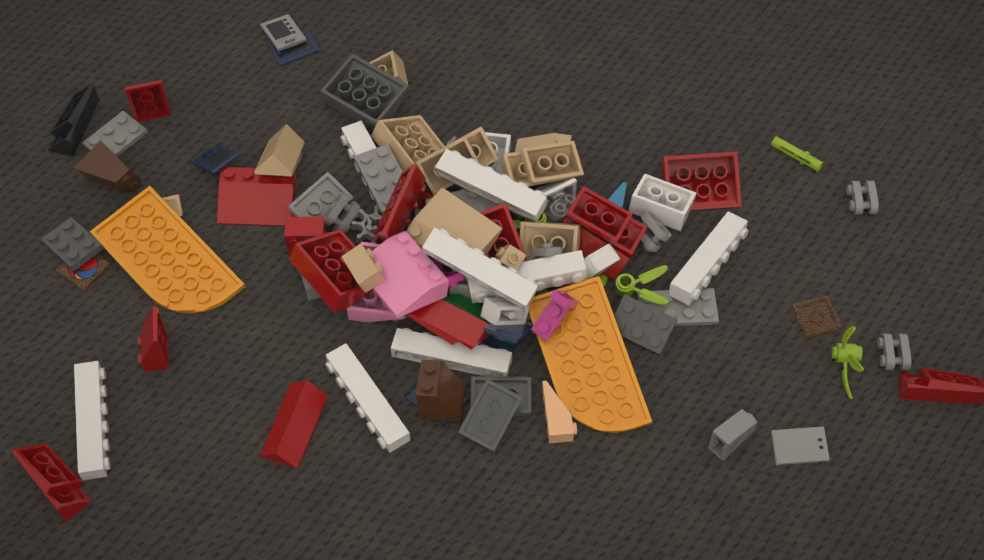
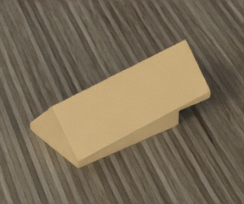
[255,124,305,176]
[416,126,499,195]
[502,141,584,186]

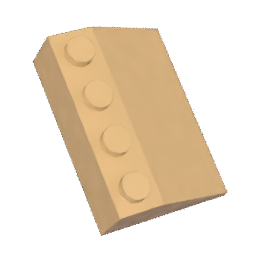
[371,115,444,182]
[407,187,503,276]

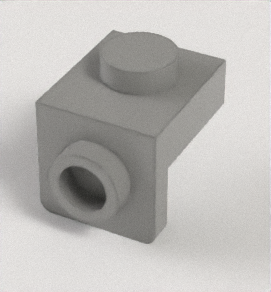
[531,243,562,260]

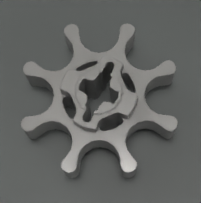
[351,205,382,244]

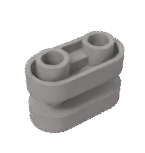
[846,180,879,215]
[323,192,360,234]
[546,194,576,223]
[638,210,671,253]
[877,333,911,371]

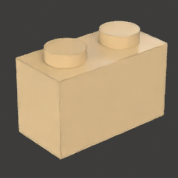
[341,244,385,293]

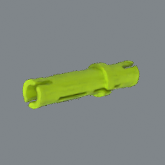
[771,136,824,172]

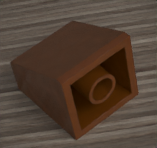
[74,141,142,193]
[416,360,466,422]

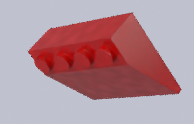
[661,152,742,210]
[372,164,426,243]
[217,167,297,226]
[289,229,374,312]

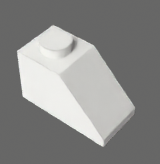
[583,243,621,281]
[481,298,530,325]

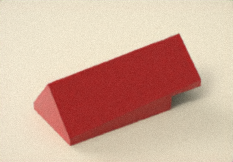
[566,186,647,256]
[480,203,528,262]
[562,216,635,281]
[406,299,490,350]
[899,367,984,404]
[260,380,328,469]
[12,444,92,522]

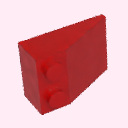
[125,80,171,122]
[138,306,168,371]

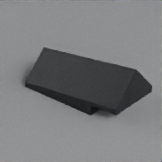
[48,83,99,157]

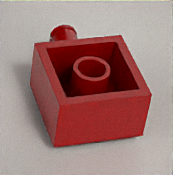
[284,216,330,255]

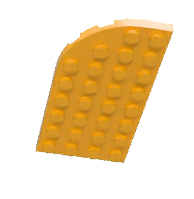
[90,186,245,314]
[528,276,652,433]

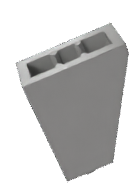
[708,409,758,461]

